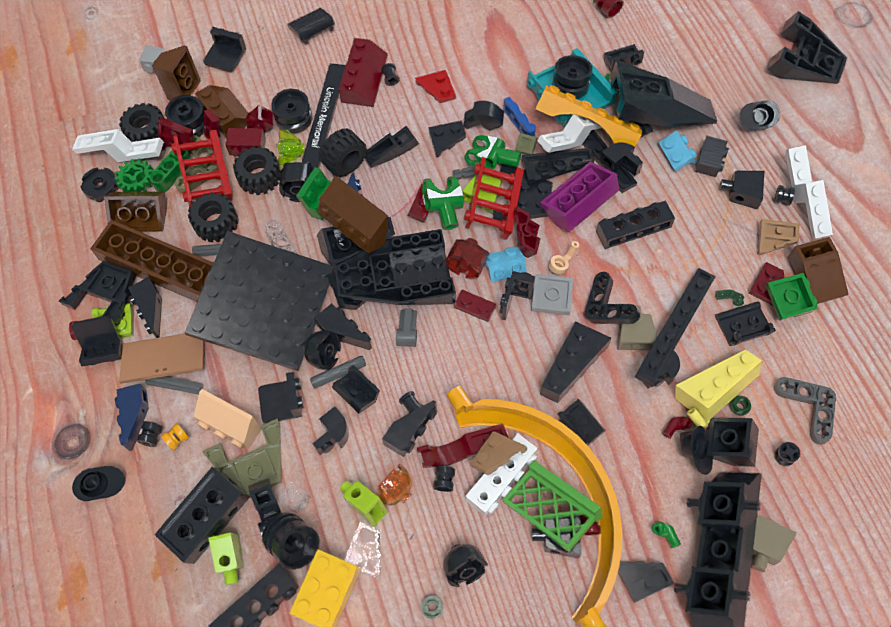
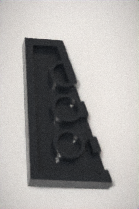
[521,147,595,185]

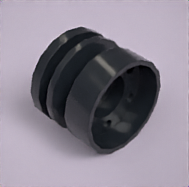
[262,512,320,570]

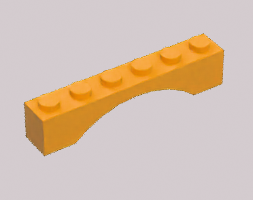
[536,85,642,147]

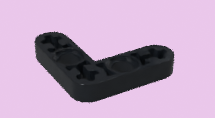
[585,271,640,324]

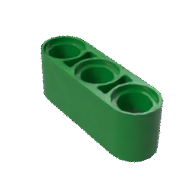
[149,150,192,192]

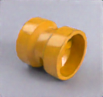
[161,423,190,451]

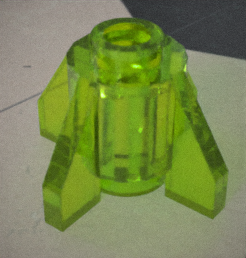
[276,129,304,165]

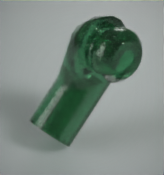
[715,289,745,306]

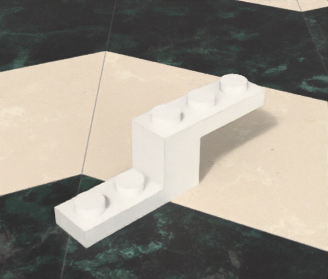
[537,115,602,153]
[72,129,164,162]
[785,145,833,239]

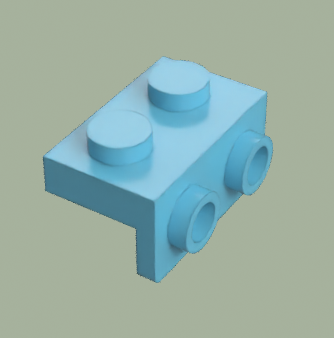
[658,131,697,172]
[482,246,527,282]

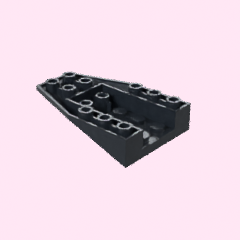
[610,60,718,127]
[334,229,456,305]

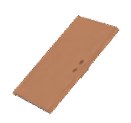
[119,334,204,384]

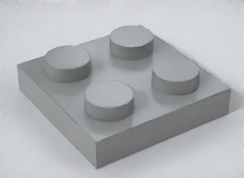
[531,274,573,315]

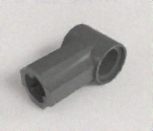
[396,308,417,347]

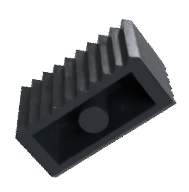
[695,135,729,177]

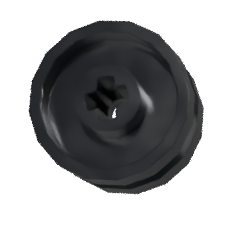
[552,55,593,98]
[271,88,313,134]
[165,95,205,137]

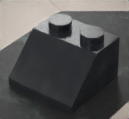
[706,418,759,467]

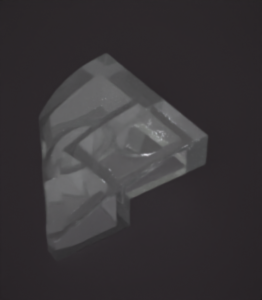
[343,522,381,580]

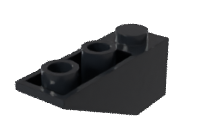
[128,277,162,338]
[314,303,372,350]
[382,400,438,457]

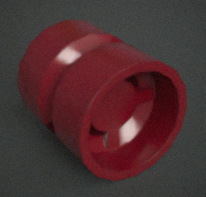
[593,0,624,18]

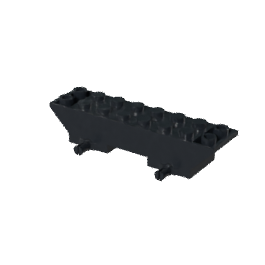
[674,472,762,627]

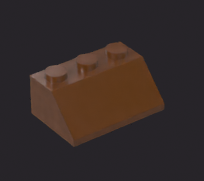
[152,45,201,101]
[195,85,248,138]
[104,191,167,232]

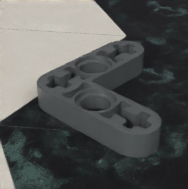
[774,377,836,445]

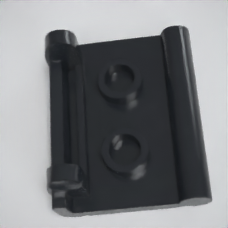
[287,7,335,45]
[715,301,776,346]

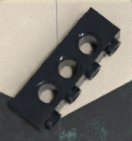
[596,200,675,249]
[208,564,299,627]

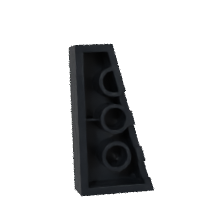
[540,321,611,403]

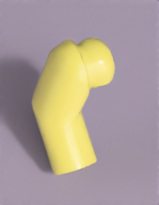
[687,408,711,428]

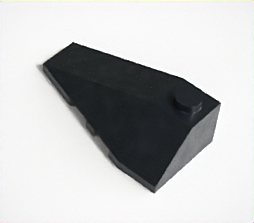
[317,217,395,265]

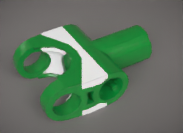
[464,135,521,169]
[422,176,464,230]

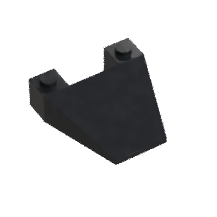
[767,11,847,84]

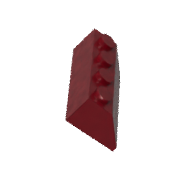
[339,38,388,107]

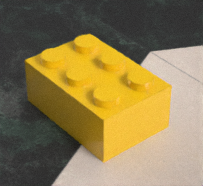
[289,550,362,627]

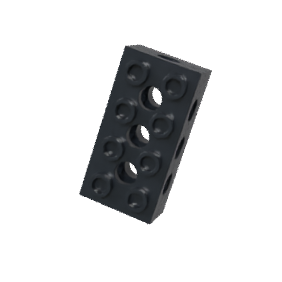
[154,467,251,564]

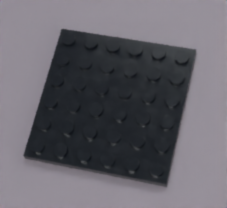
[185,231,335,371]

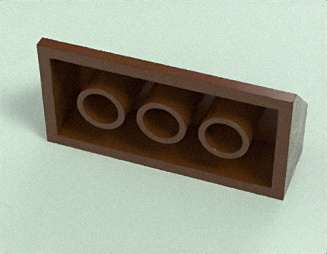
[318,176,389,254]

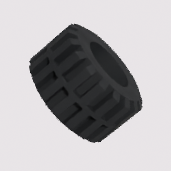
[119,103,165,142]
[319,128,367,177]
[233,146,281,195]
[188,192,239,242]

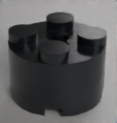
[279,162,313,202]

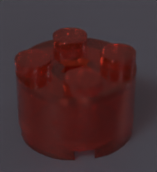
[445,238,490,279]

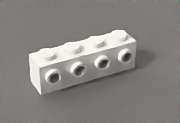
[466,434,538,517]

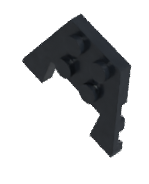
[493,164,553,222]
[58,261,135,325]

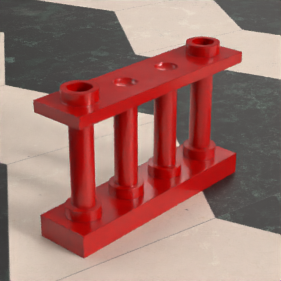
[171,130,232,207]
[464,157,524,240]

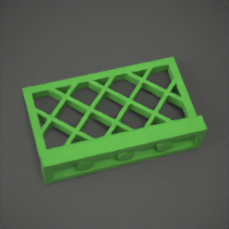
[503,460,603,552]

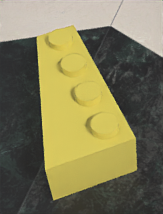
[675,350,762,422]

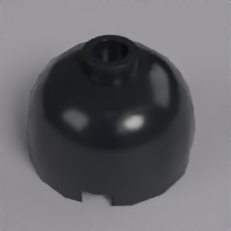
[304,331,341,370]
[443,544,488,587]

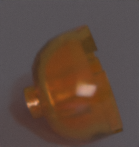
[373,463,412,506]

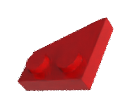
[415,70,456,103]

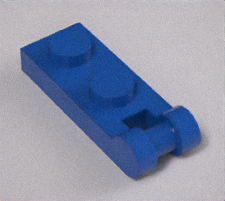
[503,96,536,137]

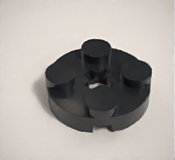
[81,168,119,202]

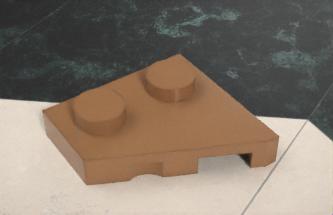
[758,219,800,255]
[470,431,527,475]

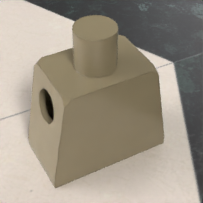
[618,305,657,350]
[752,514,797,572]

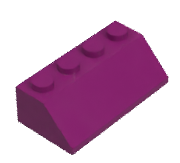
[540,161,619,232]

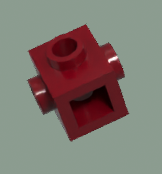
[246,105,273,133]

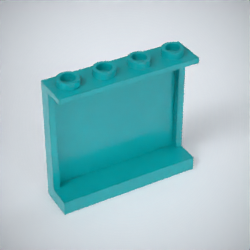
[526,48,618,127]

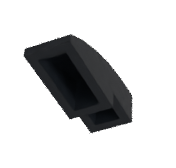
[365,125,419,167]

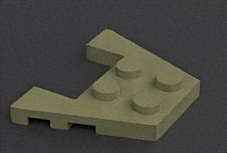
[203,419,282,495]

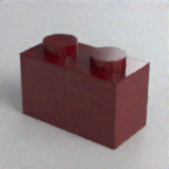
[225,128,266,156]

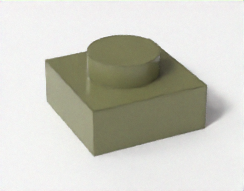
[515,133,538,154]

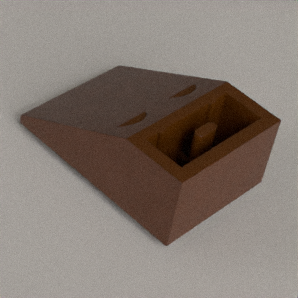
[787,237,849,304]

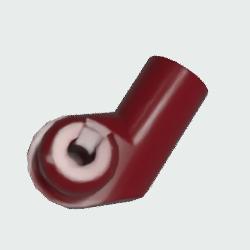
[662,416,692,439]

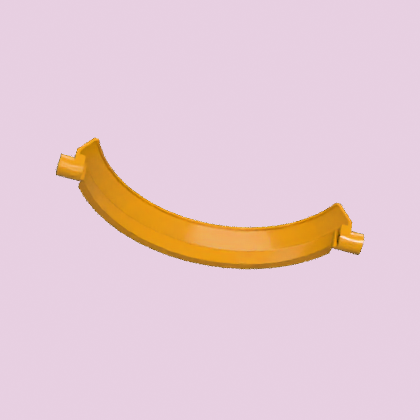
[446,386,622,627]

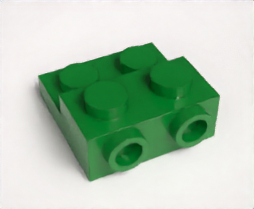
[296,167,331,220]
[765,273,818,321]

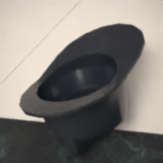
[740,100,780,131]
[679,425,713,475]
[72,466,125,501]

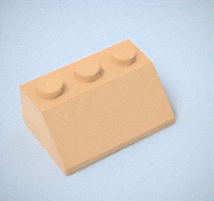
[193,389,262,450]

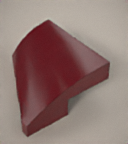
[514,206,541,258]

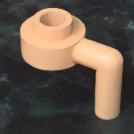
[549,241,579,275]

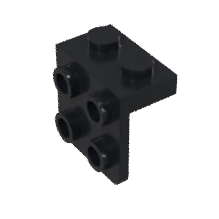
[203,27,247,72]
[499,271,535,321]
[72,316,123,367]
[258,372,304,424]

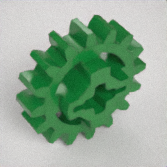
[115,158,153,192]

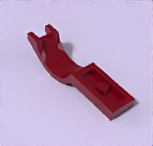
[417,424,509,468]

